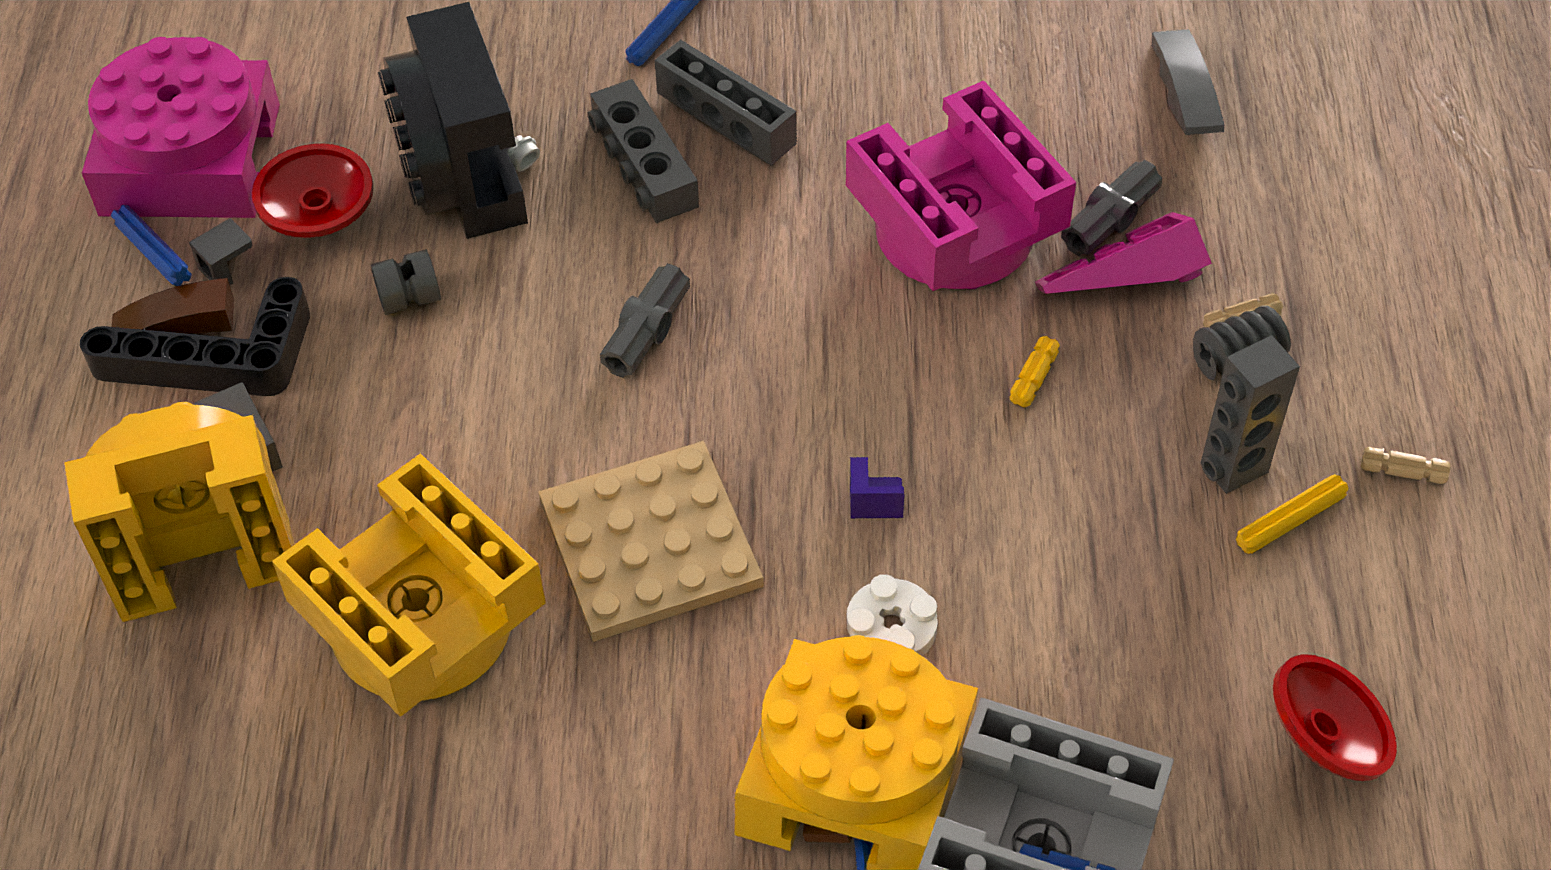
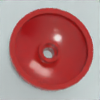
[252,143,374,238]
[1273,654,1397,781]

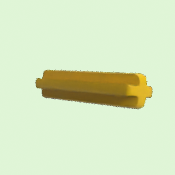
[1236,474,1349,554]

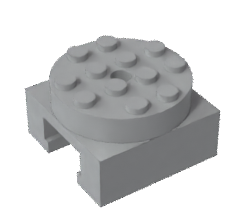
[918,697,1174,870]

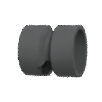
[370,249,441,315]

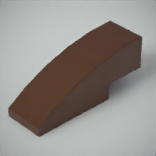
[111,278,234,334]

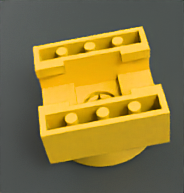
[64,402,294,622]
[272,453,546,717]
[735,635,978,870]

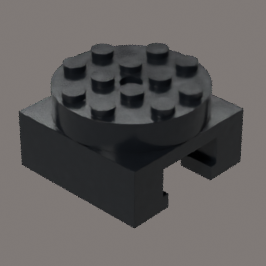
[377,2,528,239]

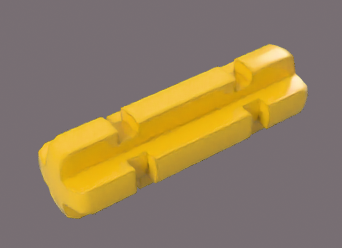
[1009,336,1060,408]

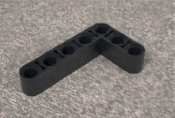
[79,277,310,396]

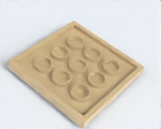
[538,441,764,642]

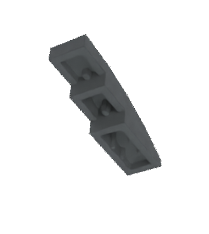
[1151,29,1225,135]

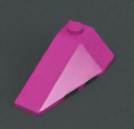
[1035,212,1212,294]

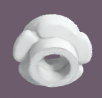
[507,136,540,172]

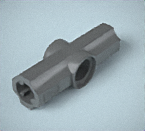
[1061,160,1163,256]
[600,263,690,378]

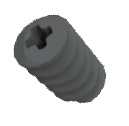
[1193,305,1291,380]

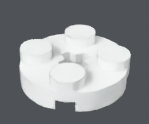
[847,575,938,656]

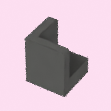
[189,218,253,285]

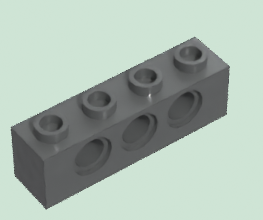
[654,39,797,166]
[587,79,699,223]
[1201,335,1300,494]

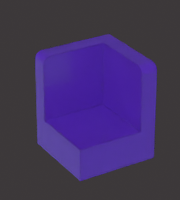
[850,457,905,519]

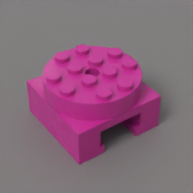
[82,37,280,218]
[846,80,1076,291]

